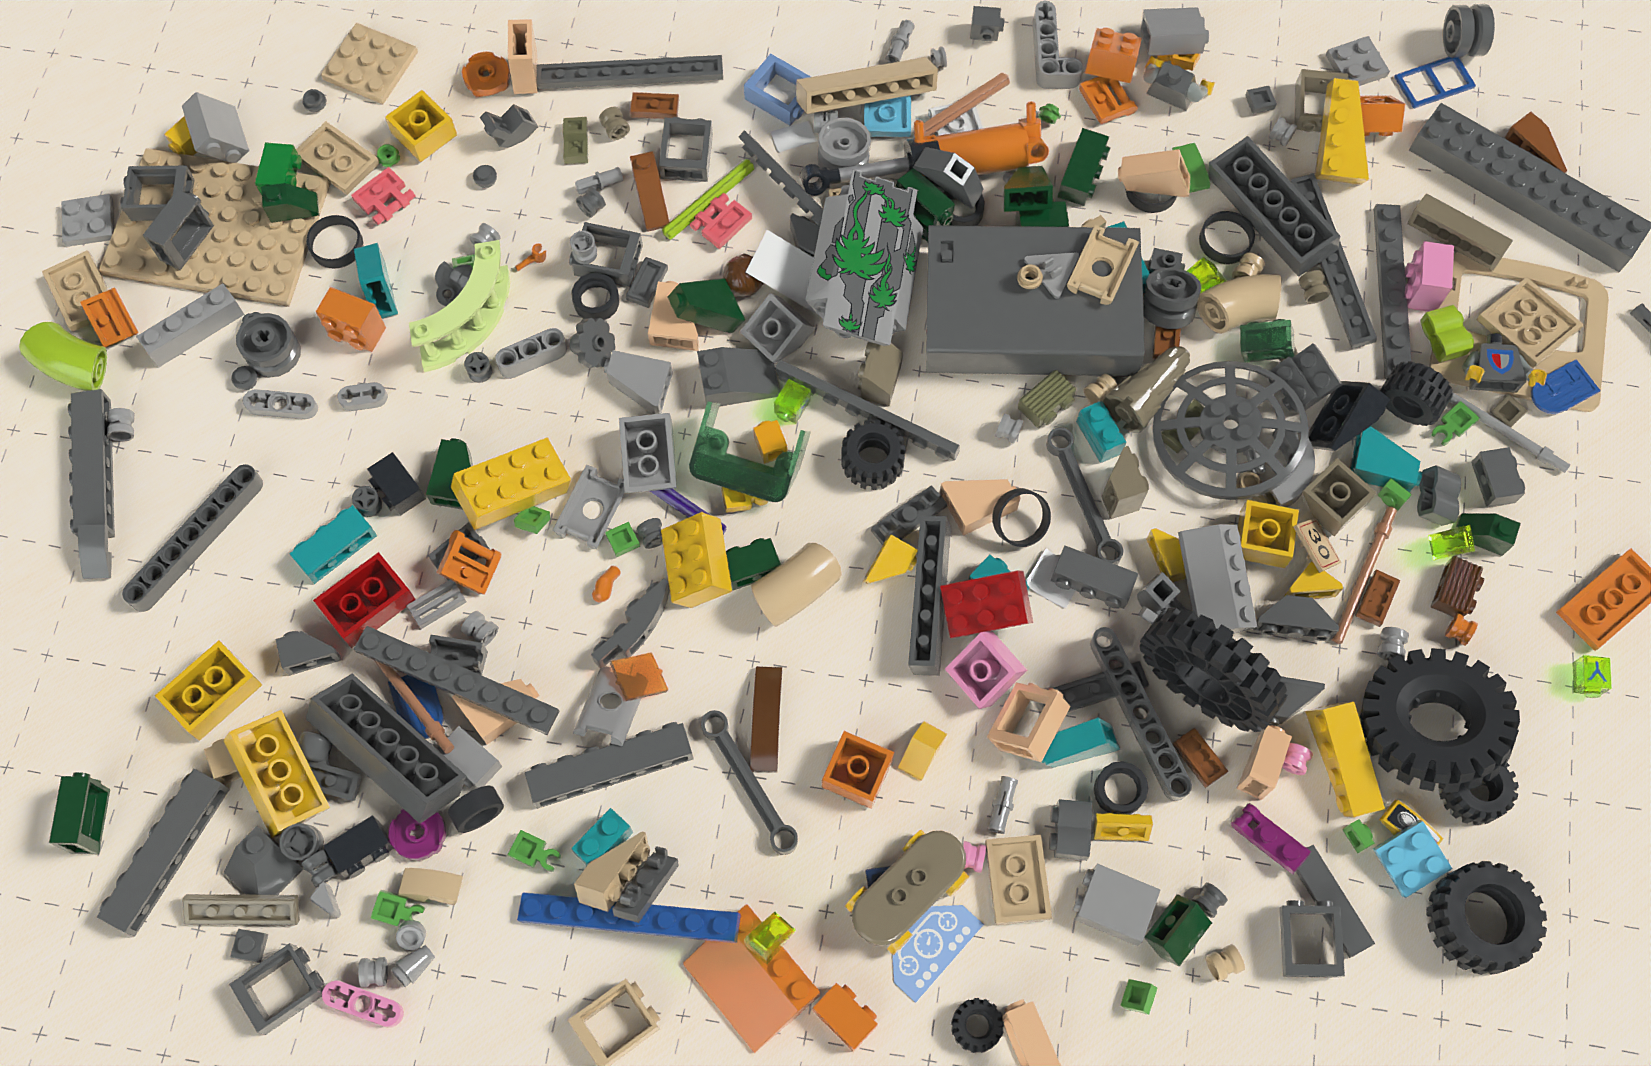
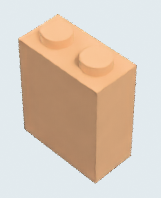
[508,19,537,94]

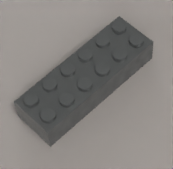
[1208,136,1341,277]
[306,673,466,824]

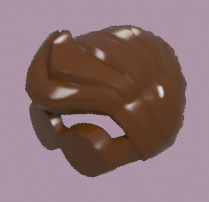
[723,253,764,297]

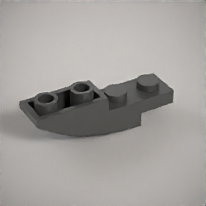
[591,578,670,668]

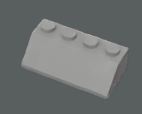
[1178,524,1257,634]

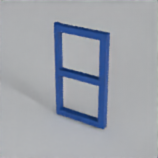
[1394,57,1476,109]

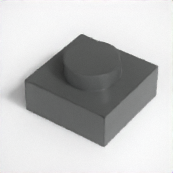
[1245,85,1277,114]
[230,929,268,963]

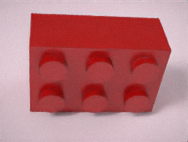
[313,552,416,649]
[940,570,1034,638]

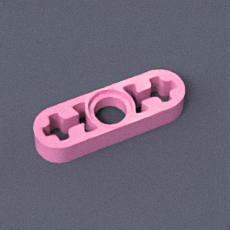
[322,981,404,1027]

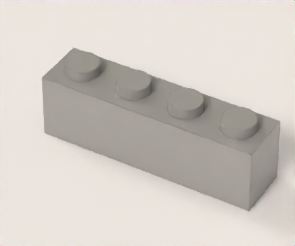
[136,283,245,368]

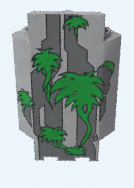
[805,169,923,346]

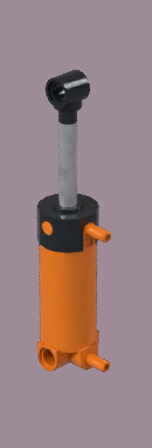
[800,101,1049,196]

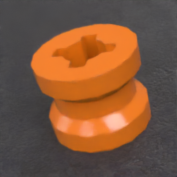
[1445,613,1478,646]

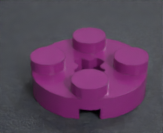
[389,809,446,861]

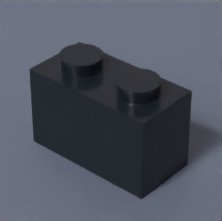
[367,452,426,516]
[324,815,394,879]

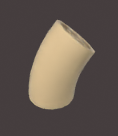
[1197,274,1281,334]
[751,543,842,627]

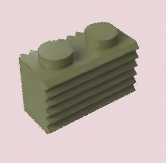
[1017,370,1076,428]

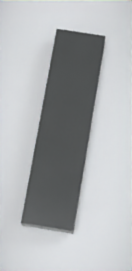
[1043,661,1149,712]
[1296,844,1375,958]

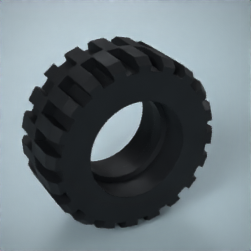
[1426,861,1547,975]

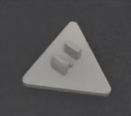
[1024,252,1080,299]

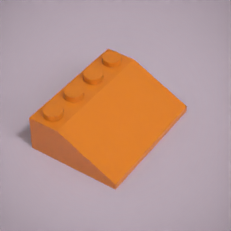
[683,904,820,1053]

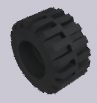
[1380,361,1453,426]
[841,420,906,490]
[1438,763,1519,825]

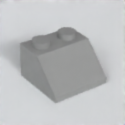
[740,293,815,363]

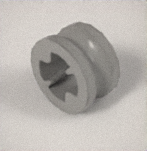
[930,46,947,68]

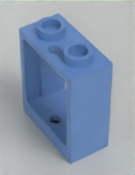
[744,53,811,125]

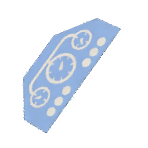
[892,905,984,1003]

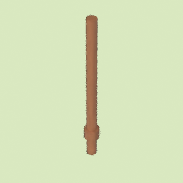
[1332,507,1397,644]
[374,660,454,754]

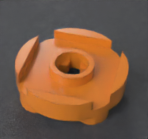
[462,51,510,97]

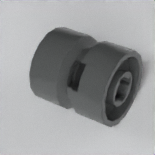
[280,823,324,861]

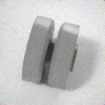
[818,118,871,170]

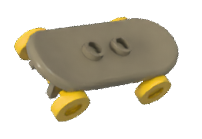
[845,830,969,955]

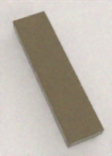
[182,894,300,925]

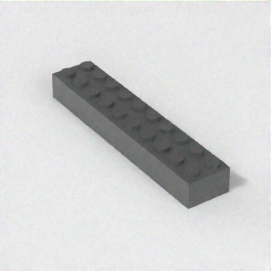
[1409,103,1651,273]

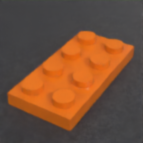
[1556,548,1651,651]

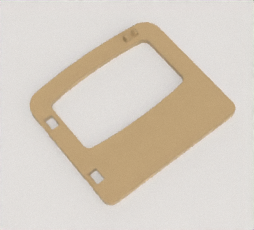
[1429,252,1609,412]

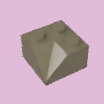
[1302,458,1377,537]

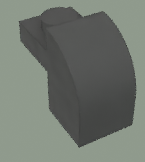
[479,104,538,148]
[1137,572,1187,615]

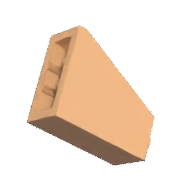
[1118,149,1190,197]
[648,281,699,351]
[939,479,1021,536]
[452,679,539,745]
[1237,725,1292,800]

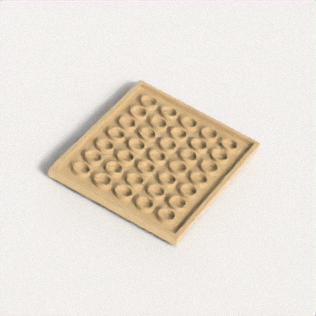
[99,148,331,306]

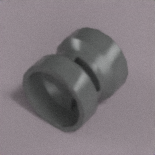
[301,849,339,888]

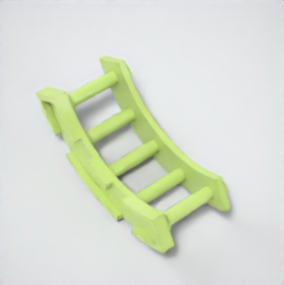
[409,240,510,372]

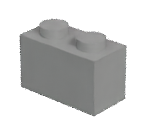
[437,726,503,789]

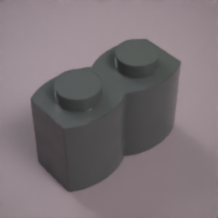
[1417,465,1461,526]
[1049,799,1092,861]

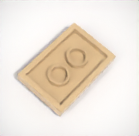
[296,121,380,195]
[42,250,108,332]
[985,835,1052,925]

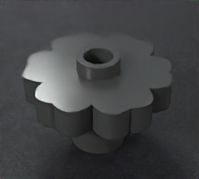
[569,318,616,368]

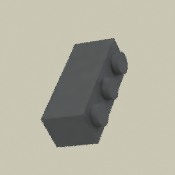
[1050,545,1139,609]

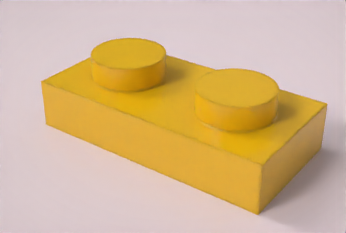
[1093,813,1153,841]

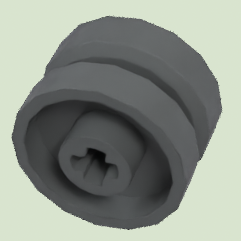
[1443,4,1495,58]
[1143,268,1201,329]
[236,313,301,378]

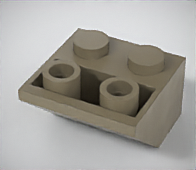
[858,341,903,406]
[1101,446,1149,519]

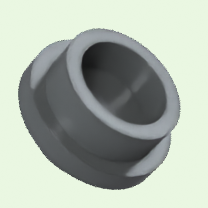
[302,89,327,112]
[473,165,497,188]
[231,366,258,390]

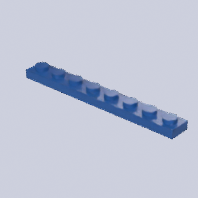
[517,892,741,943]

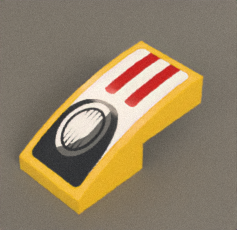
[1379,800,1444,845]

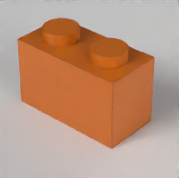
[813,983,878,1052]

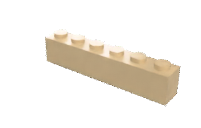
[796,57,938,114]

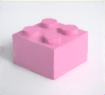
[1405,241,1454,311]
[945,631,1027,709]

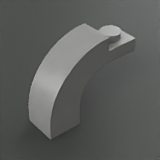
[1263,429,1315,508]

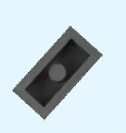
[1471,447,1525,508]

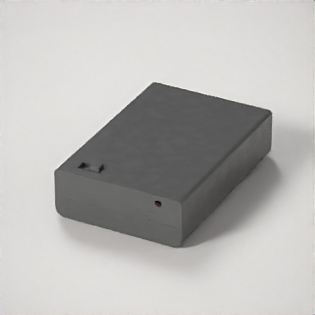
[926,225,1145,376]

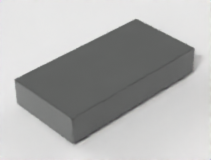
[626,257,668,308]

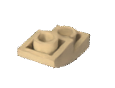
[397,868,463,905]

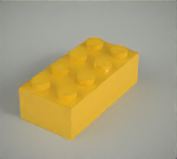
[451,437,571,530]

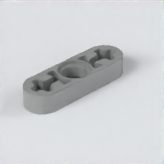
[243,389,318,419]

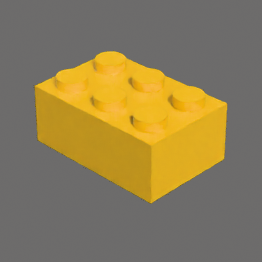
[661,512,732,608]
[155,640,262,741]

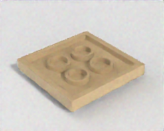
[321,22,418,104]
[1477,277,1584,369]

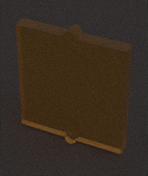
[610,652,669,702]

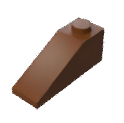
[1504,111,1567,173]
[630,151,670,232]

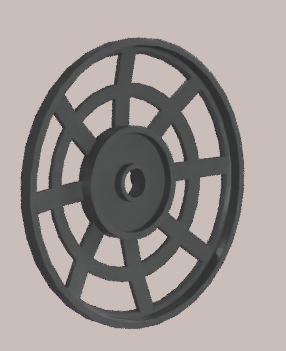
[1152,361,1309,500]

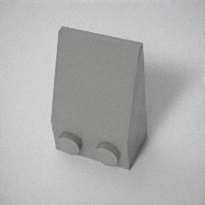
[619,413,677,493]

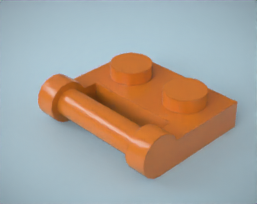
[1079,76,1138,125]
[436,530,501,595]

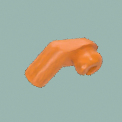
[592,565,621,602]

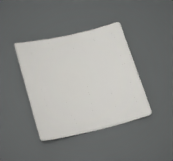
[1026,549,1076,608]

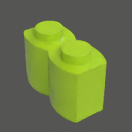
[1420,305,1474,363]

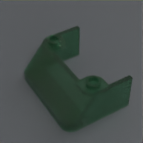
[689,401,811,503]

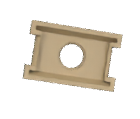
[1067,225,1139,305]

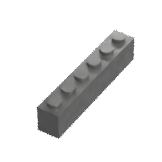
[68,389,115,538]
[908,516,951,676]
[525,722,694,809]
[97,769,230,937]

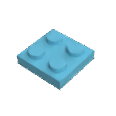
[864,95,911,137]
[1372,820,1453,898]

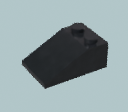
[1308,381,1390,451]

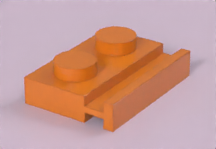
[80,287,139,347]

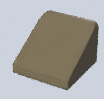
[1490,394,1528,428]

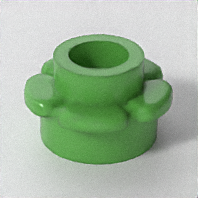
[1038,103,1061,124]
[377,144,400,167]

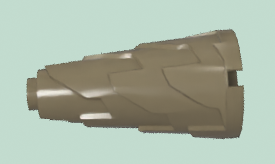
[1103,346,1190,433]

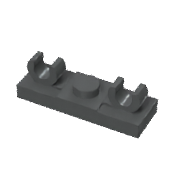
[871,485,947,545]
[613,846,679,923]

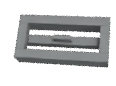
[406,580,467,629]

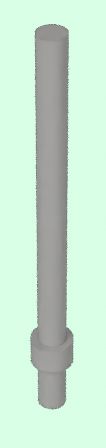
[1449,392,1571,473]

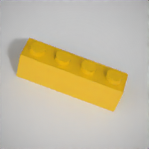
[223,710,330,838]

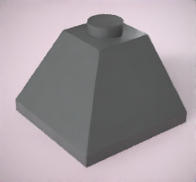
[1268,676,1325,726]
[224,826,304,895]

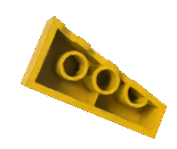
[1315,78,1369,184]
[1305,702,1385,817]

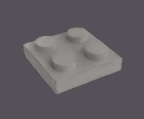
[1325,36,1390,86]
[61,194,115,247]

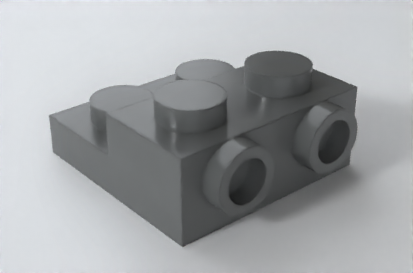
[1268,343,1343,413]

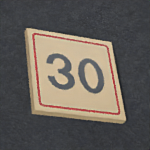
[1294,518,1342,573]

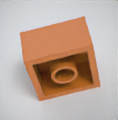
[1085,28,1142,83]
[316,287,386,352]
[822,731,894,809]

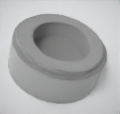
[396,920,426,951]

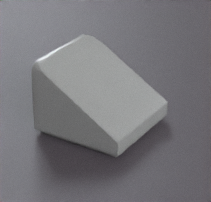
[310,881,341,918]

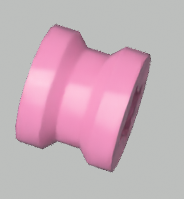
[1282,743,1313,775]
[963,841,986,873]

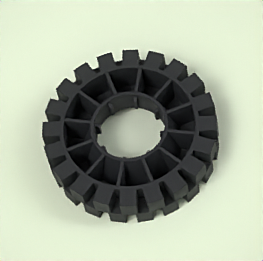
[1139,608,1287,732]
[1360,648,1520,793]

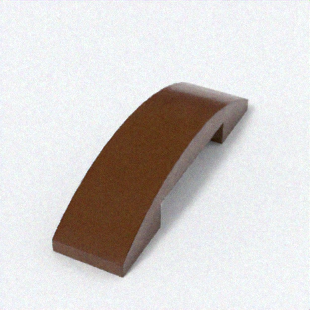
[750,666,783,772]

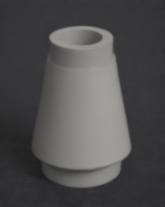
[391,945,436,987]

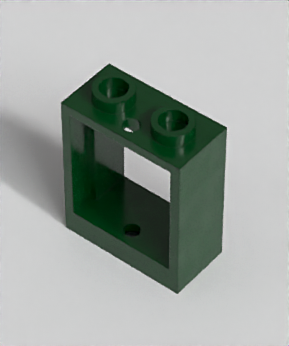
[896,168,955,242]
[49,772,110,854]

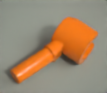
[515,243,546,271]

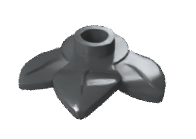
[435,261,473,307]

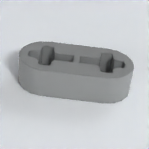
[337,382,388,411]

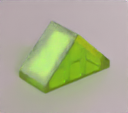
[1428,525,1475,560]
[744,911,796,965]

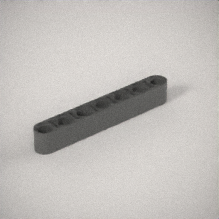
[122,464,263,612]
[1090,627,1192,801]

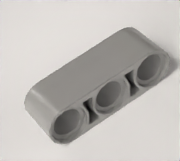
[495,328,567,379]

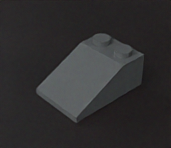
[697,347,780,409]

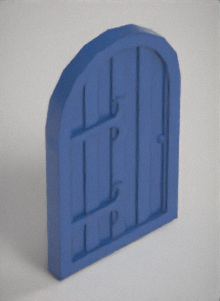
[1531,359,1601,414]
[388,675,444,739]

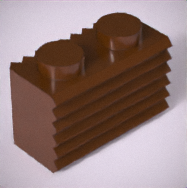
[1430,556,1485,617]

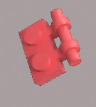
[351,167,416,225]
[690,193,752,250]

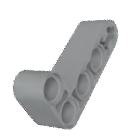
[1033,0,1083,89]

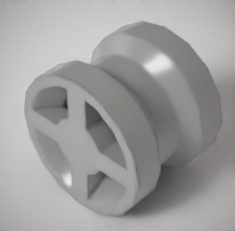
[1268,117,1298,147]
[469,223,501,246]
[995,413,1023,444]
[358,957,388,987]

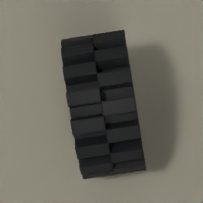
[951,998,1004,1053]

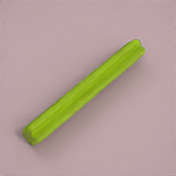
[662,159,754,240]

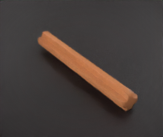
[913,73,1010,136]

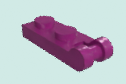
[1230,803,1311,875]

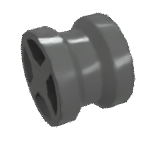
[576,187,606,218]
[464,352,492,383]
[352,486,382,517]
[636,518,663,549]
[1192,882,1228,918]

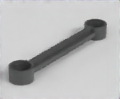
[1046,427,1124,565]
[701,710,798,855]

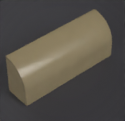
[1407,193,1513,271]

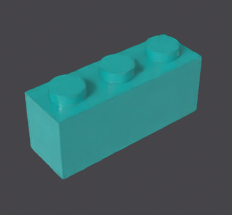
[289,505,377,584]

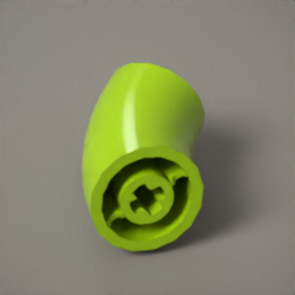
[19,321,107,391]

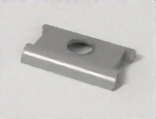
[553,464,625,549]
[573,667,647,746]

